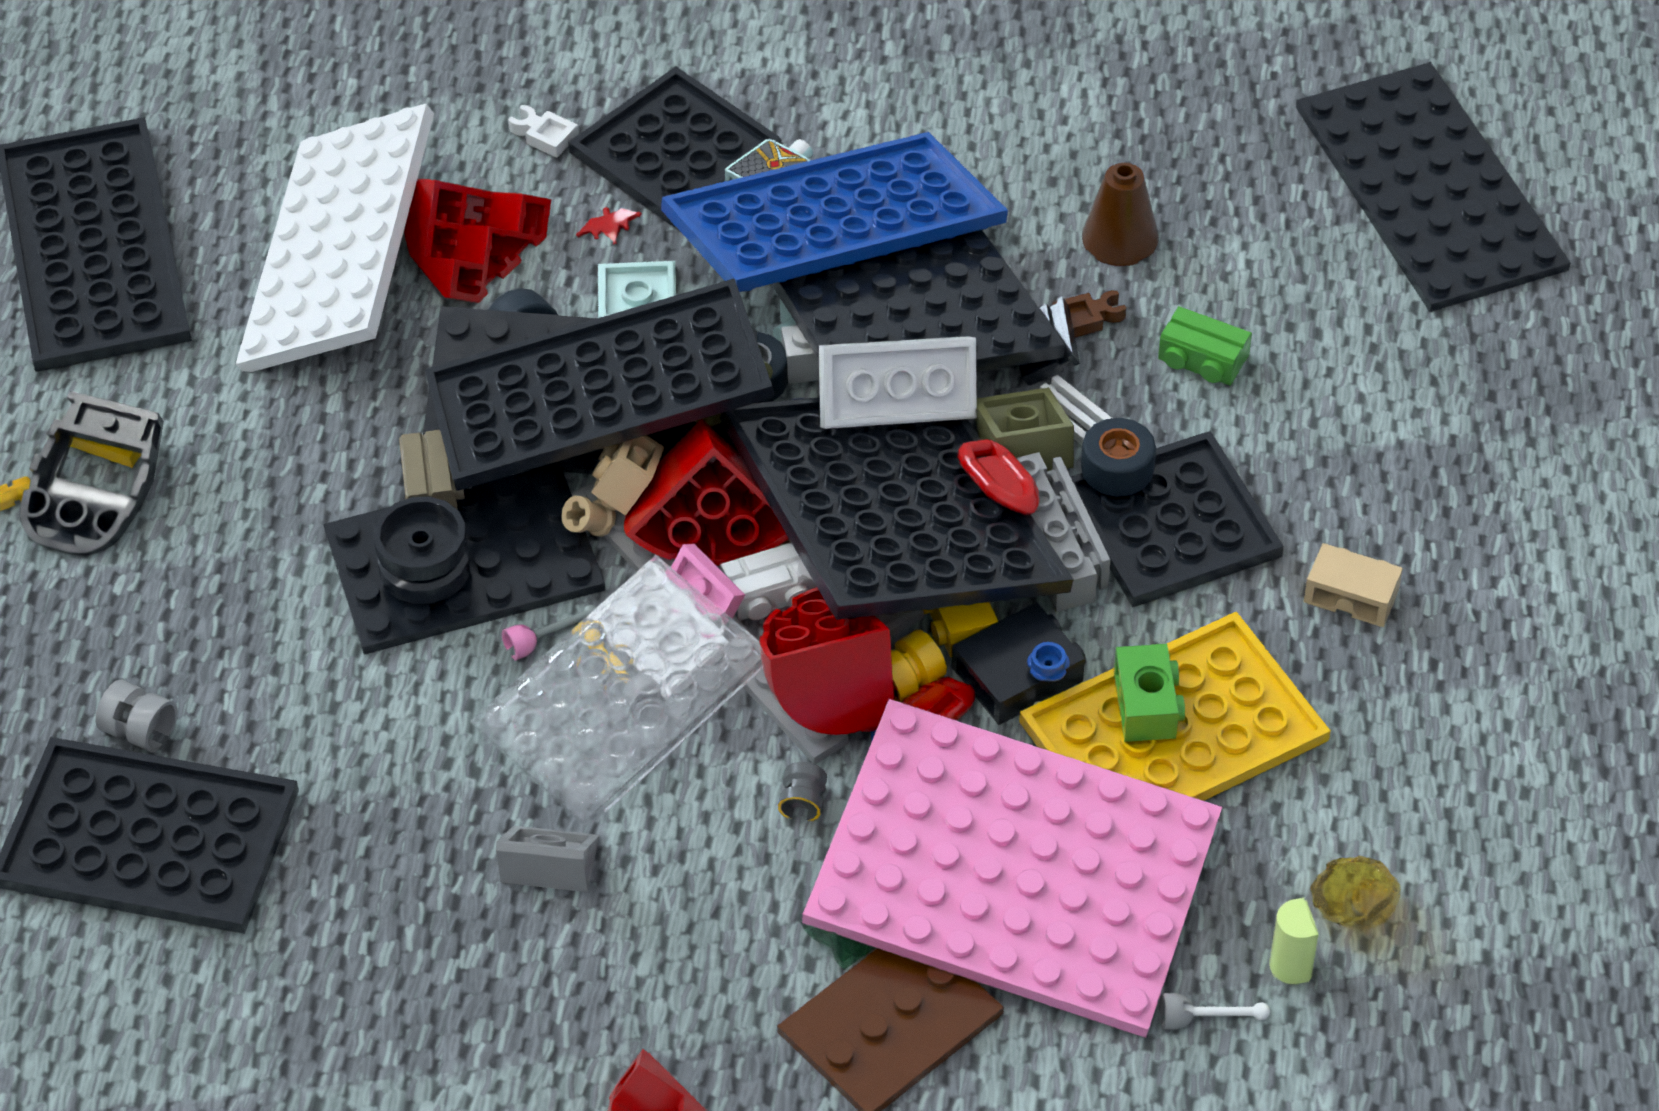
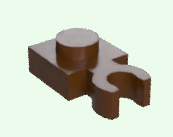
[1052,290,1126,338]

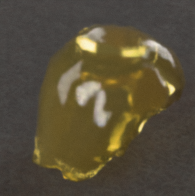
[1310,855,1401,930]

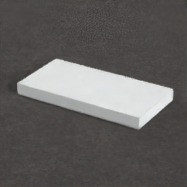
[819,336,977,429]

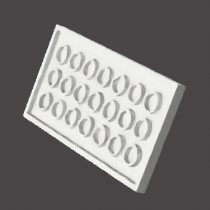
[236,104,434,372]

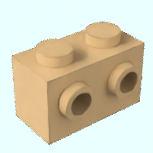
[591,435,664,516]

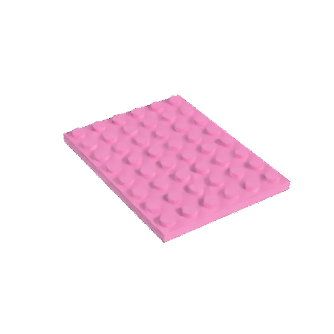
[802,699,1222,1038]

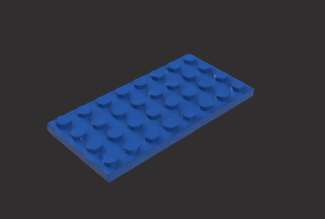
[661,132,1008,292]

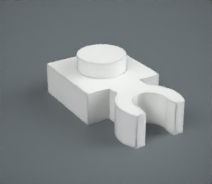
[508,105,579,158]

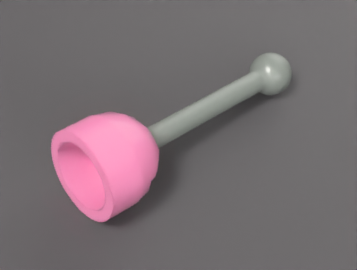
[502,605,599,661]

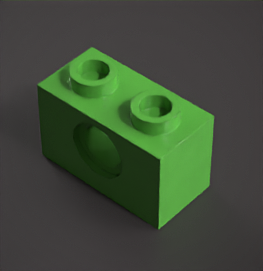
[1114,644,1185,742]

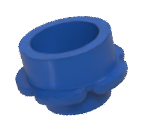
[1027,642,1070,682]

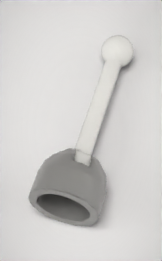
[1159,993,1270,1030]

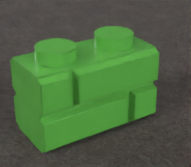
[1158,306,1252,386]

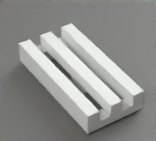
[1040,375,1111,445]

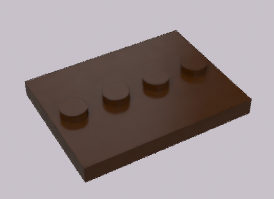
[777,948,1004,1111]

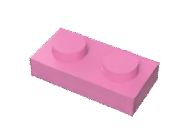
[666,544,745,629]

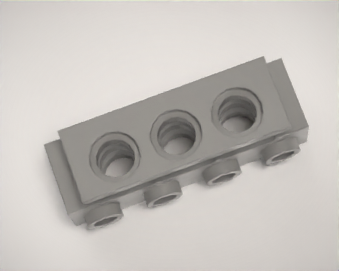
[1017,452,1110,612]

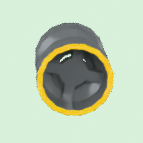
[778,762,827,821]

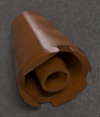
[1082,163,1159,266]

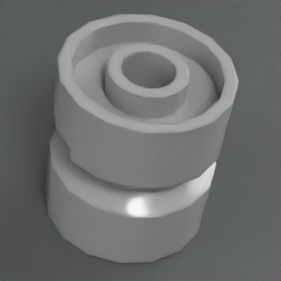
[95,679,178,753]

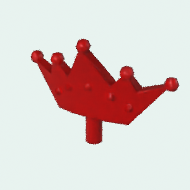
[576,207,642,244]

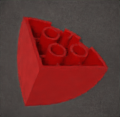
[624,419,789,566]
[759,587,894,735]

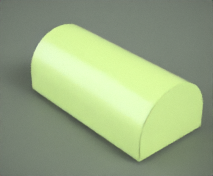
[1270,898,1319,984]

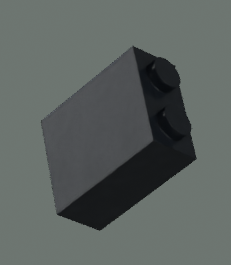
[952,602,1086,725]

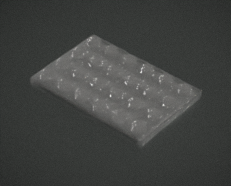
[470,555,763,828]

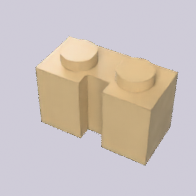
[1304,543,1403,627]

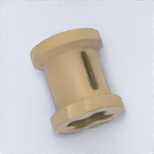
[561,495,616,537]

